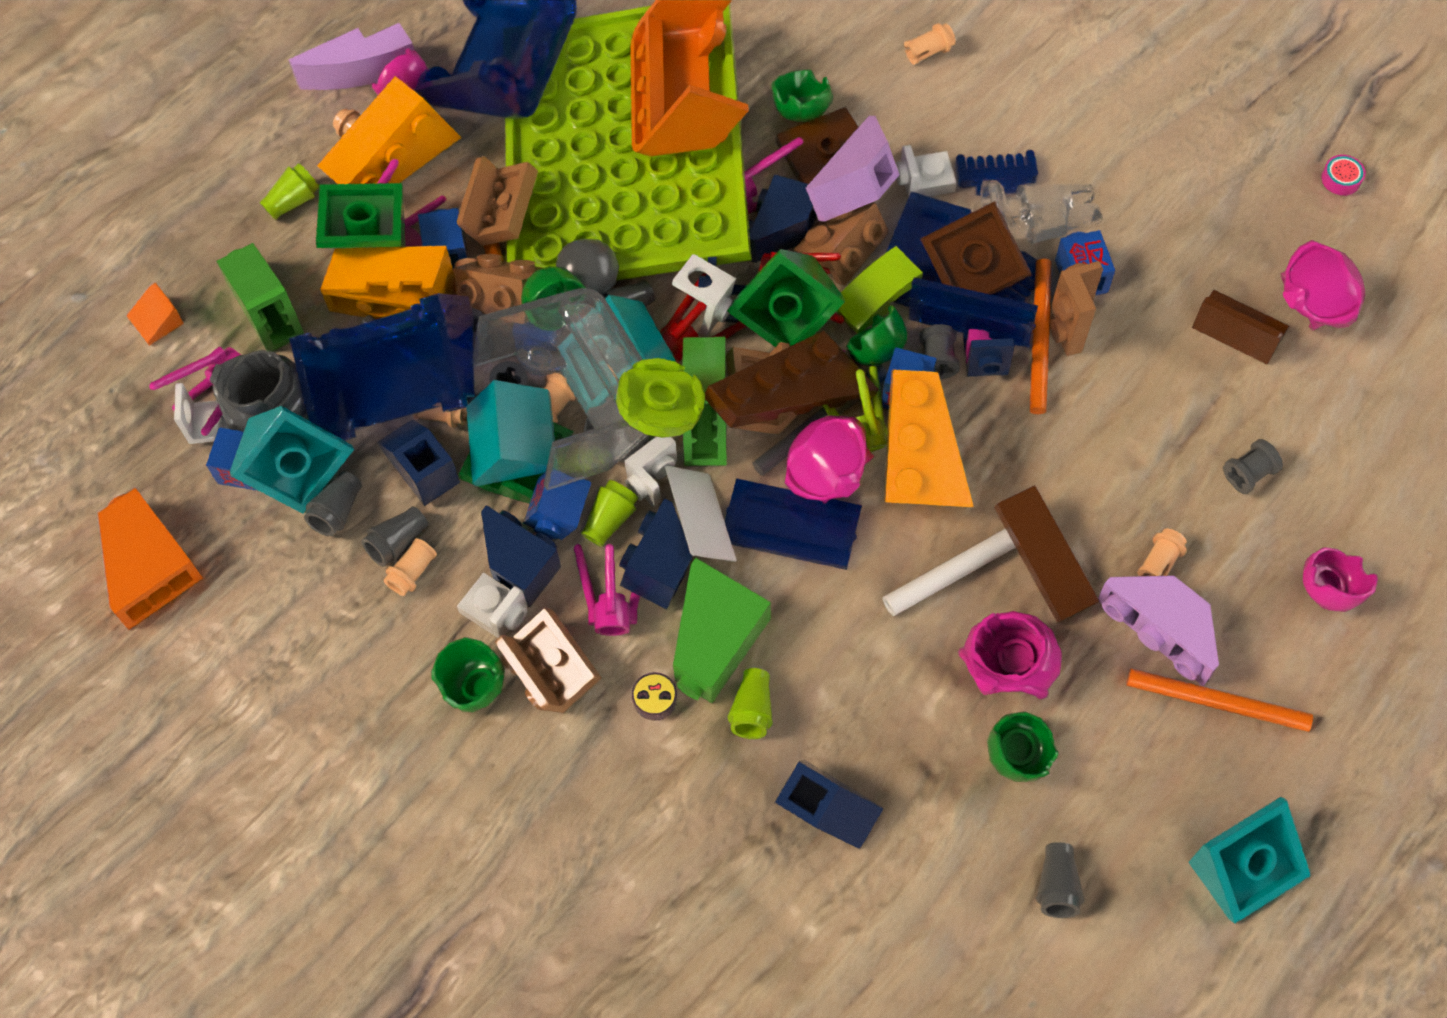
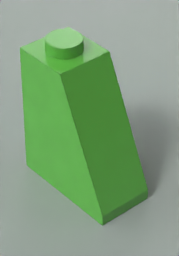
[216,243,305,351]
[682,337,727,466]
[673,558,771,703]

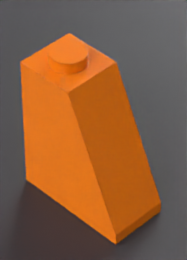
[98,488,203,630]

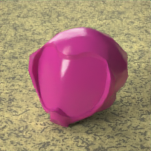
[1280,240,1365,331]
[785,415,875,504]
[958,611,1062,699]

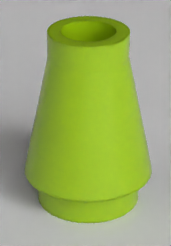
[259,163,320,220]
[581,480,638,547]
[727,668,773,739]

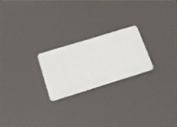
[665,466,736,562]

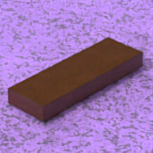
[994,485,1100,623]

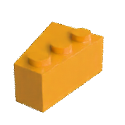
[883,370,974,507]

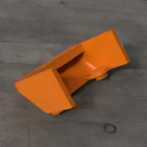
[631,0,749,157]

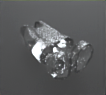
[980,179,1103,244]

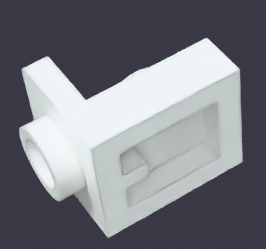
[895,145,956,200]
[625,437,677,507]
[457,572,528,638]

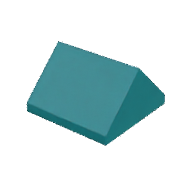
[466,380,558,487]
[230,406,354,514]
[1188,797,1311,924]

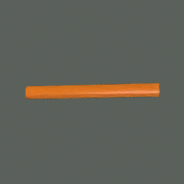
[1030,259,1052,414]
[1126,668,1313,732]

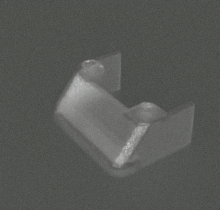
[473,288,647,491]

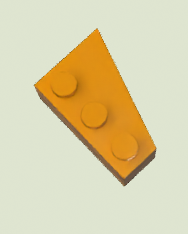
[317,76,462,184]
[320,246,456,332]

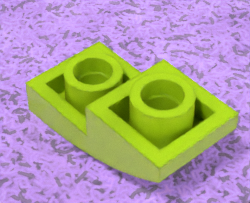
[836,246,923,334]

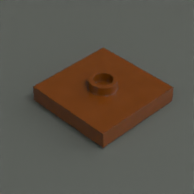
[776,106,859,184]
[920,201,1032,313]

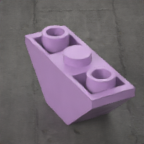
[806,116,899,221]
[1098,576,1219,686]

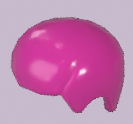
[372,48,428,95]
[1303,547,1378,612]

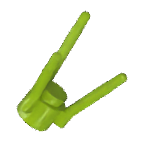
[822,366,888,452]

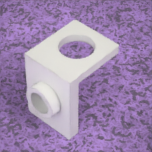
[672,254,736,337]
[174,383,229,444]

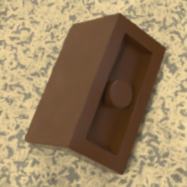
[1192,289,1289,365]

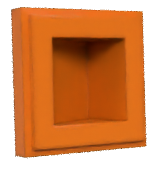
[126,283,184,346]

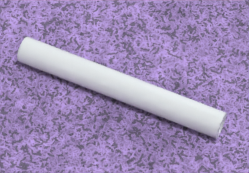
[883,529,1016,616]

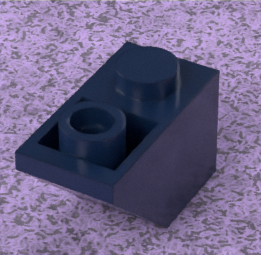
[748,174,817,263]
[377,419,460,506]
[619,498,693,610]
[481,505,561,607]
[775,759,884,849]

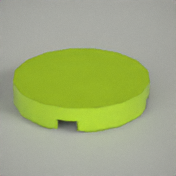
[615,358,705,438]

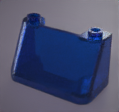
[414,0,577,119]
[289,293,475,441]

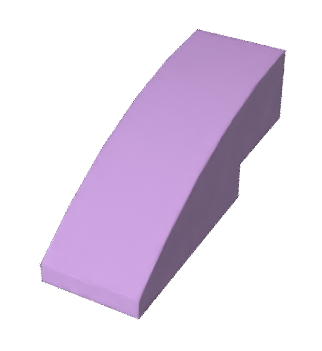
[288,23,415,90]

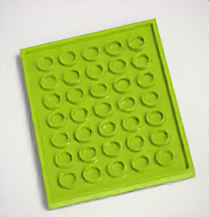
[504,4,752,280]

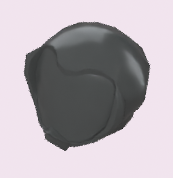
[209,350,312,431]

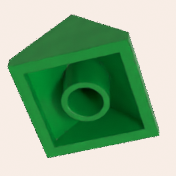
[316,183,406,249]
[727,249,845,347]

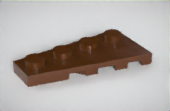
[705,330,879,428]

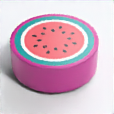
[1321,155,1365,196]

